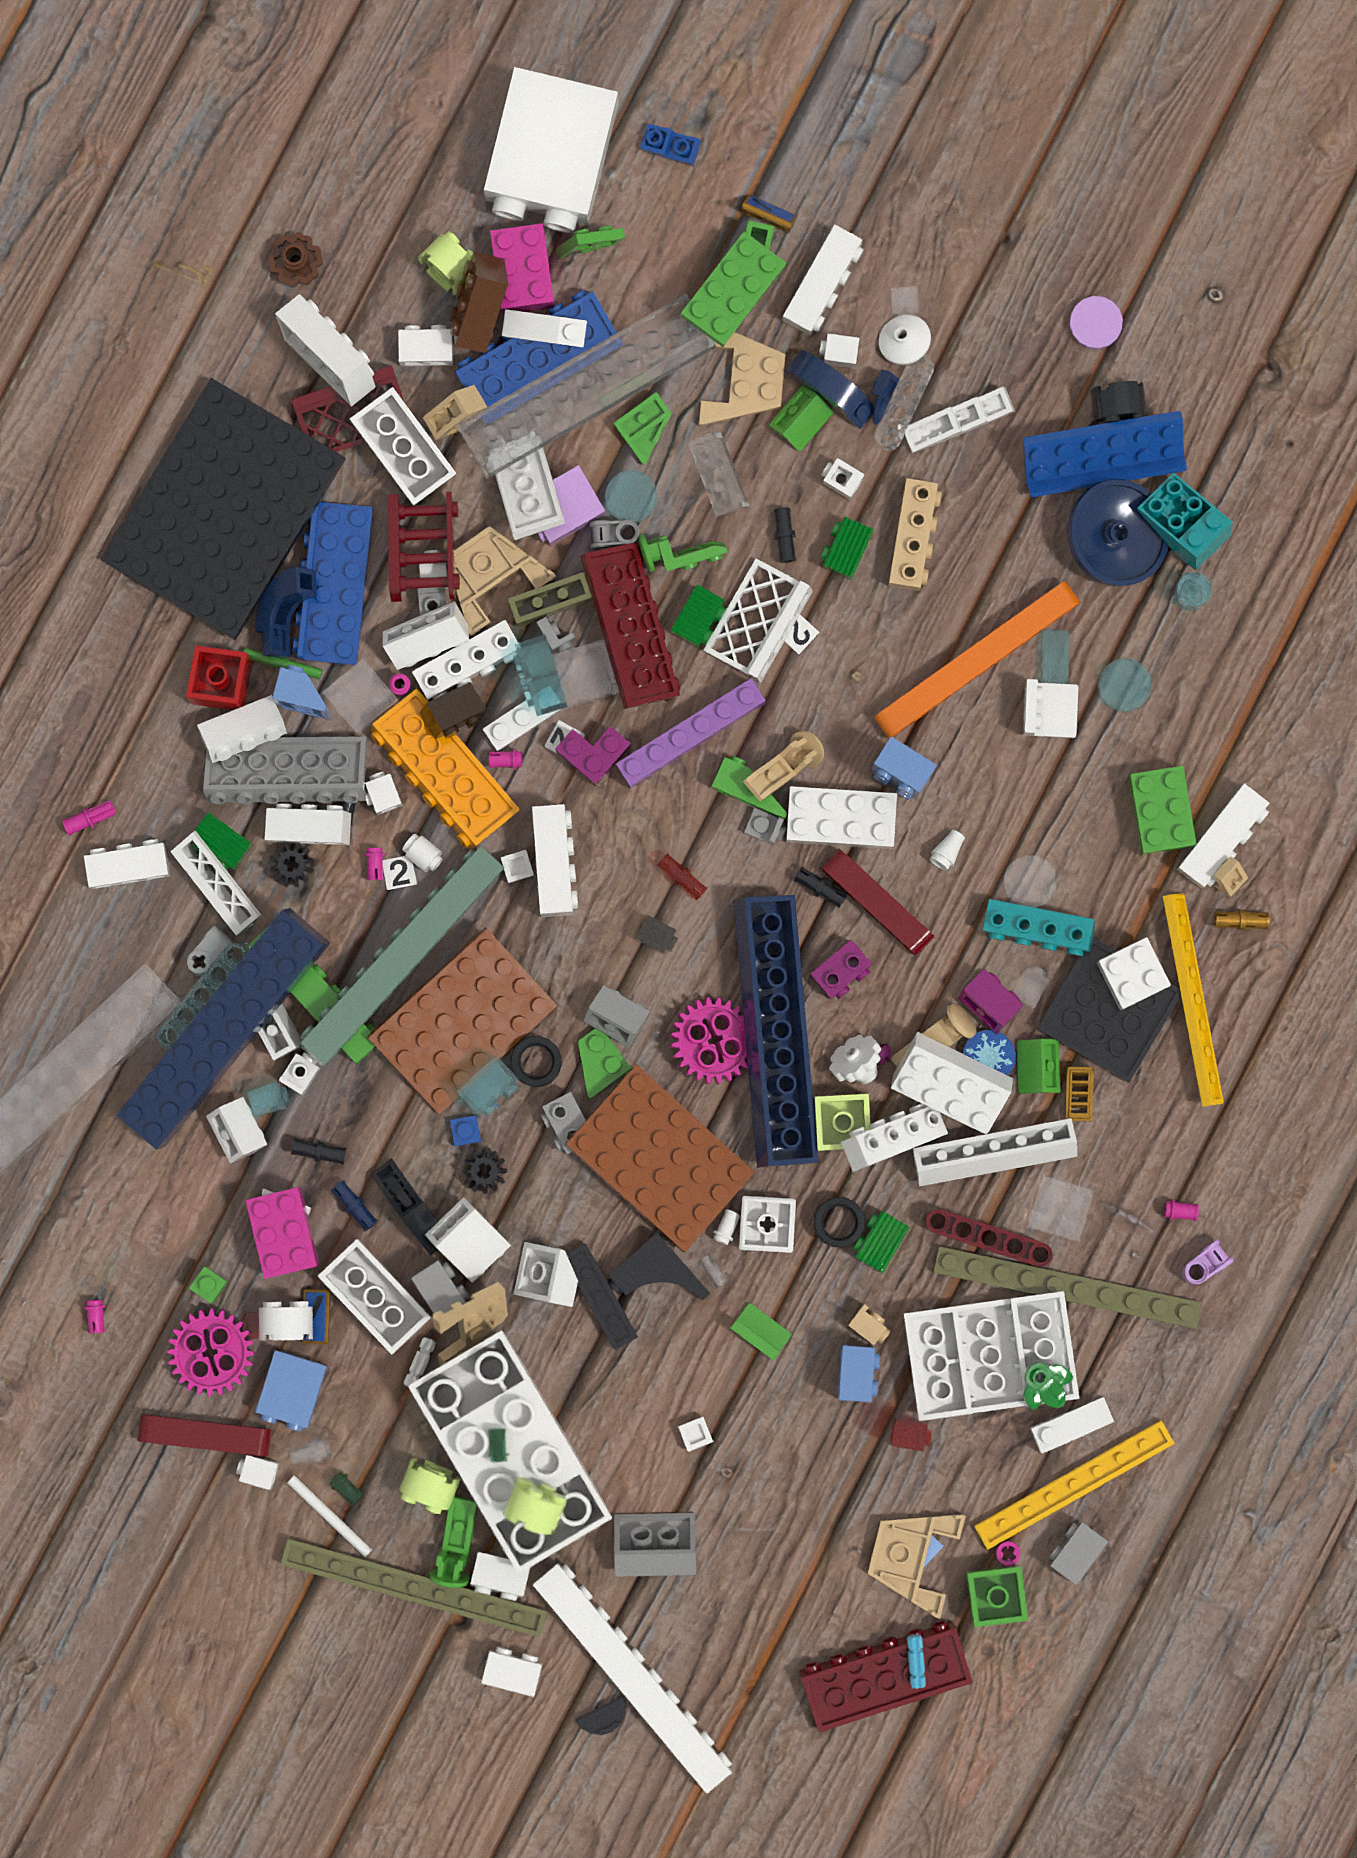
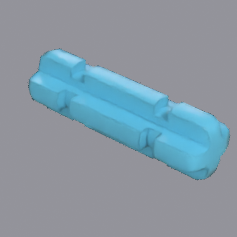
[907,1635,926,1688]

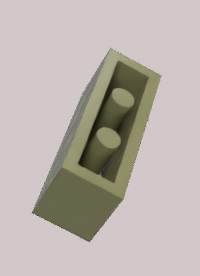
[508,572,593,627]

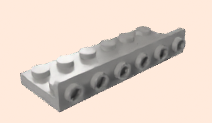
[203,737,368,804]

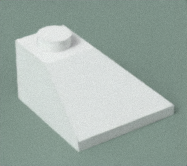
[514,1242,578,1307]

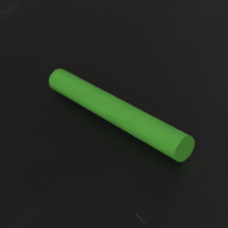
[244,648,323,680]

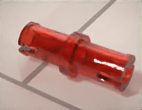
[656,853,707,901]

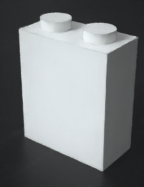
[425,1197,511,1283]

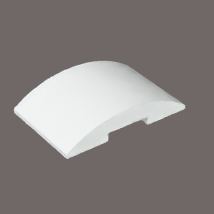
[904,1291,1079,1421]

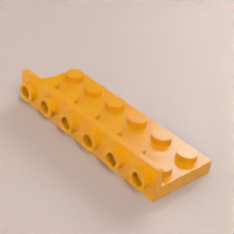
[370,688,520,850]

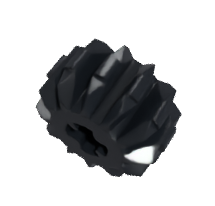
[269,842,315,888]
[462,1148,508,1194]

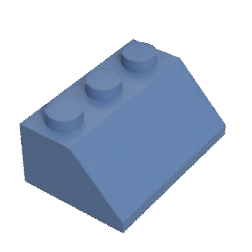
[272,665,332,720]

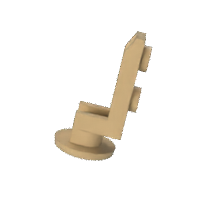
[743,731,824,802]
[891,1004,976,1067]

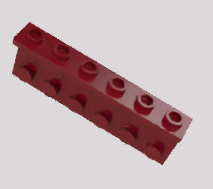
[581,542,680,709]
[799,1620,973,1732]

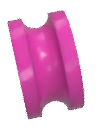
[996,1541,1021,1566]

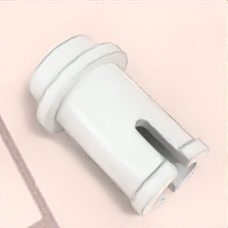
[713,1209,741,1245]

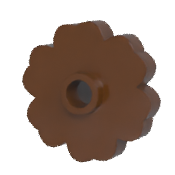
[268,232,323,288]

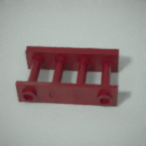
[388,492,460,602]

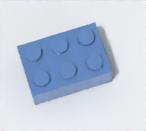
[871,737,937,800]

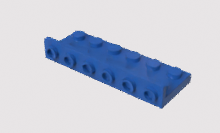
[454,289,622,422]
[1022,410,1187,497]
[293,502,373,666]

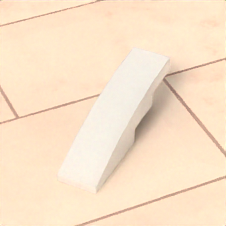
[902,387,1015,453]

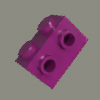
[810,940,872,1000]
[958,969,1023,1035]

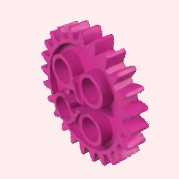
[669,997,748,1085]
[167,1308,255,1396]

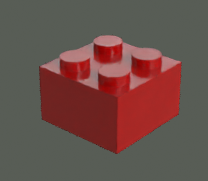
[186,645,253,710]

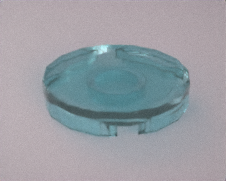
[605,470,658,523]
[1098,659,1151,712]

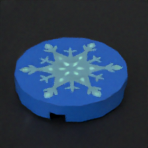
[962,1030,1016,1075]

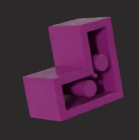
[555,726,631,786]

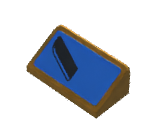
[741,195,797,233]
[302,1289,331,1344]

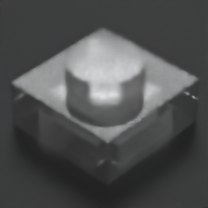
[891,286,919,316]

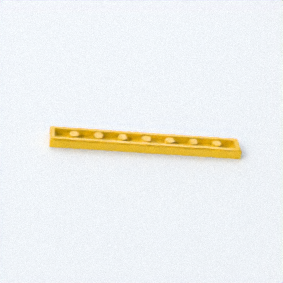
[1163,893,1224,1107]
[974,1420,1175,1550]

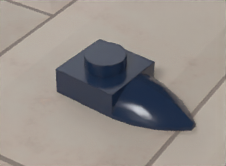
[871,369,902,425]

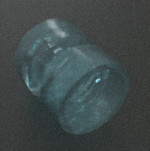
[1173,572,1212,611]

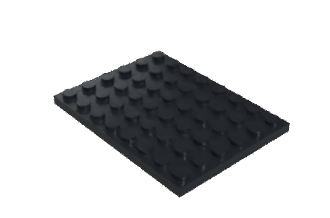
[101,378,346,641]

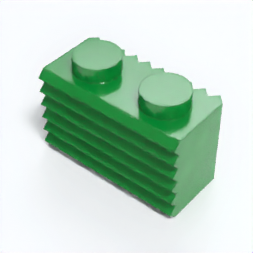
[820,517,874,581]
[671,585,727,649]
[192,812,253,871]
[853,1211,910,1274]

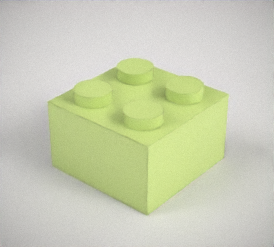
[814,1094,871,1151]

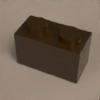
[419,682,486,740]

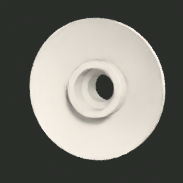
[879,315,931,365]

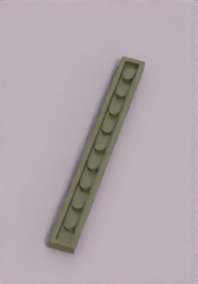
[933,1246,1202,1329]
[280,1538,547,1638]

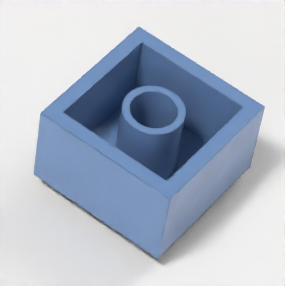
[837,1345,880,1402]

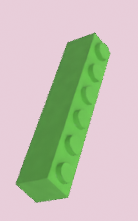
[248,926,377,1065]

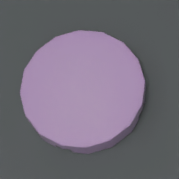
[1069,296,1123,350]

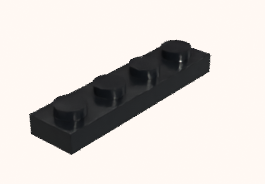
[566,1243,638,1350]

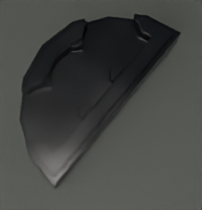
[575,1696,626,1735]

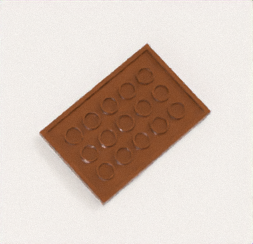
[367,927,557,1115]
[564,1064,755,1253]

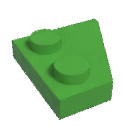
[555,226,625,259]
[613,392,672,465]
[578,1028,632,1099]

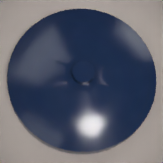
[1067,480,1168,587]

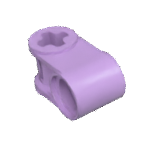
[1181,1239,1234,1285]

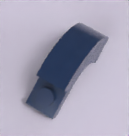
[786,349,874,429]
[255,566,317,659]

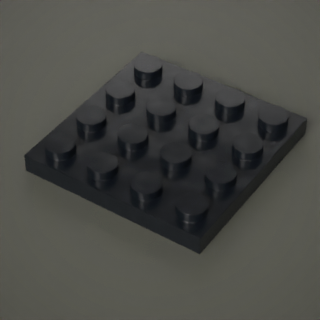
[1036,938,1181,1083]

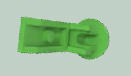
[639,533,728,572]
[429,1496,478,1588]

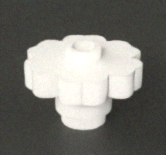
[829,1035,881,1084]

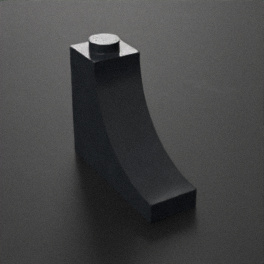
[370,1158,438,1256]
[608,1233,710,1300]

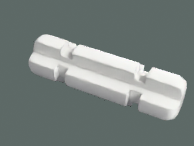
[404,1337,436,1387]

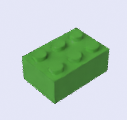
[1128,766,1197,856]

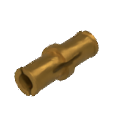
[1214,910,1270,931]

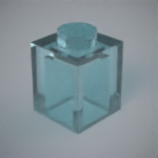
[247,1082,290,1118]

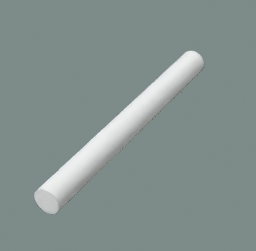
[287,1475,372,1557]

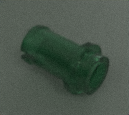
[488,1429,509,1463]
[329,1471,364,1506]

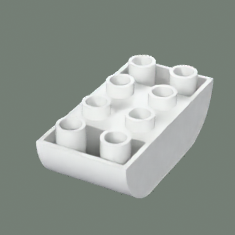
[408,1330,612,1574]

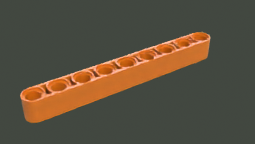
[873,581,1081,739]

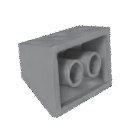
[614,1513,696,1577]

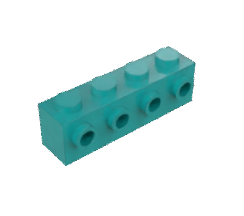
[983,899,1096,956]

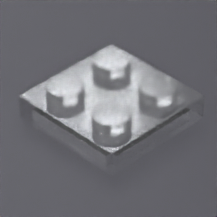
[1027,1175,1094,1242]

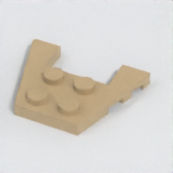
[699,332,785,426]
[454,526,556,637]
[432,1282,508,1367]
[867,1514,965,1618]

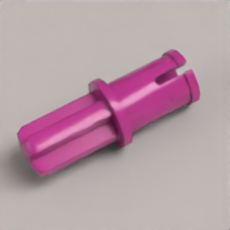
[62,801,116,836]

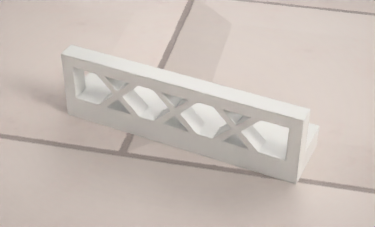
[171,831,261,935]

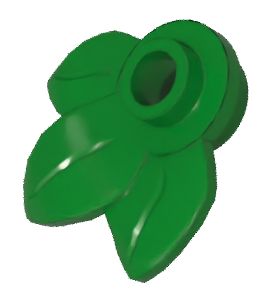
[1024,1362,1073,1410]

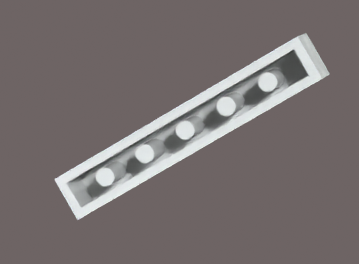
[913,1118,1077,1187]

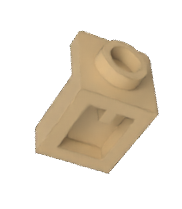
[1213,856,1248,897]

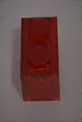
[889,1418,932,1452]

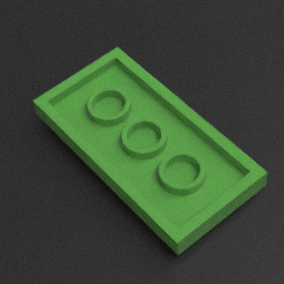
[680,232,787,347]

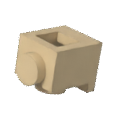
[848,1304,891,1345]

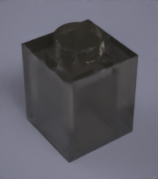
[635,915,679,955]

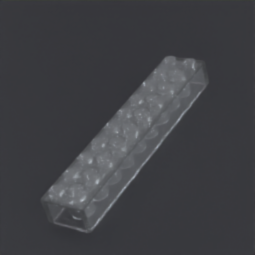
[456,294,716,480]
[0,963,185,1177]

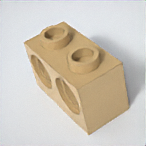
[423,385,488,440]

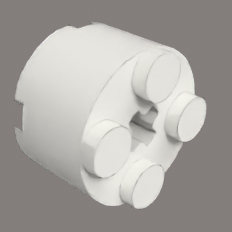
[259,1301,313,1340]

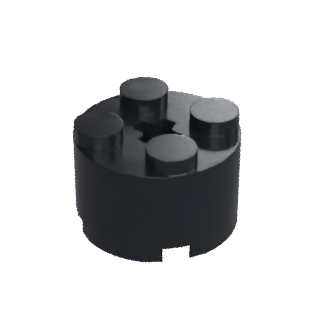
[1091,381,1148,425]

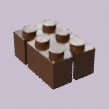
[449,252,508,353]

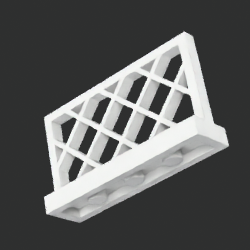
[704,559,813,683]

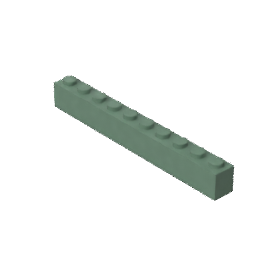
[300,846,504,1068]

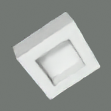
[501,850,534,883]
[678,1417,713,1452]

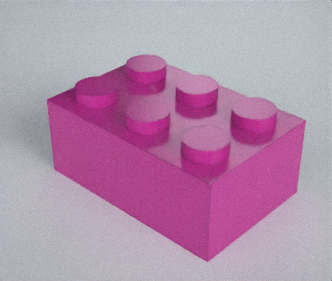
[490,223,554,315]
[246,1187,320,1279]

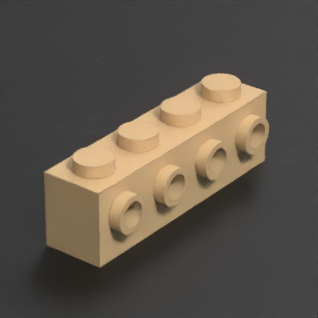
[888,478,942,591]

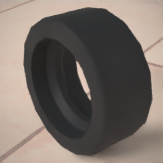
[511,1036,562,1087]
[814,1197,865,1248]

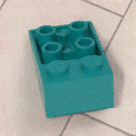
[1137,472,1233,571]

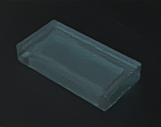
[1041,630,1069,684]

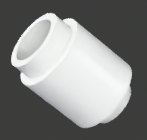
[402,834,443,872]

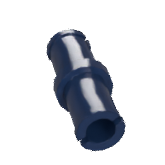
[331,1180,378,1232]

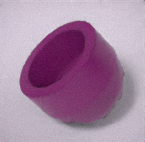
[877,1043,892,1066]

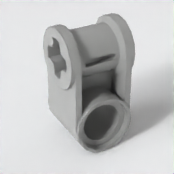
[589,520,641,550]
[187,926,236,977]

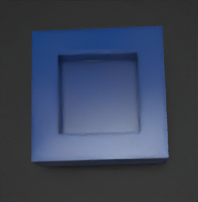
[450,1115,481,1147]

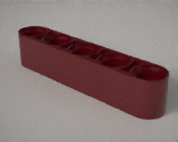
[820,848,934,957]
[925,1209,1053,1267]
[137,1414,272,1456]

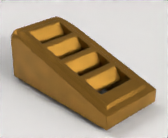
[1065,1067,1094,1121]

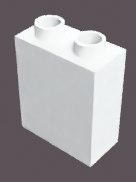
[484,67,619,233]

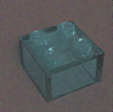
[513,635,568,716]
[457,1055,520,1117]

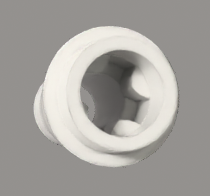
[930,830,965,871]

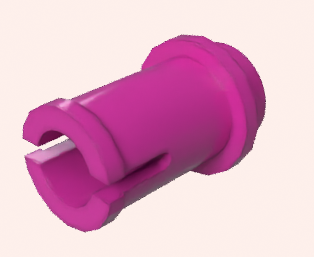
[389,674,410,696]
[489,749,523,770]
[364,848,385,880]
[1164,1199,1199,1221]
[84,1299,105,1333]

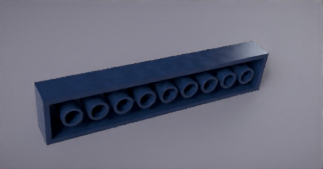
[733,895,819,1168]
[116,908,330,1150]

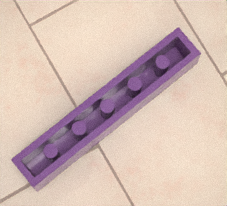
[616,678,766,789]

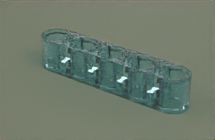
[156,941,251,1049]

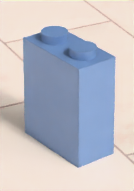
[256,1350,328,1432]

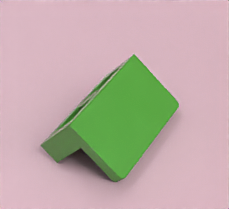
[768,385,833,452]
[1017,1039,1060,1094]
[731,1303,791,1361]

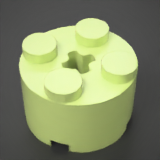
[418,231,473,295]
[399,1458,461,1514]
[503,1477,567,1535]

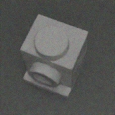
[417,587,447,616]

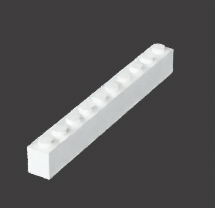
[533,1563,732,1793]

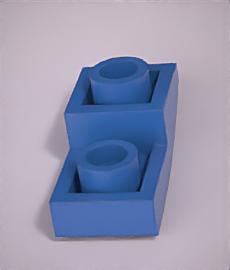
[640,124,702,166]

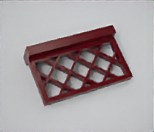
[291,365,405,452]

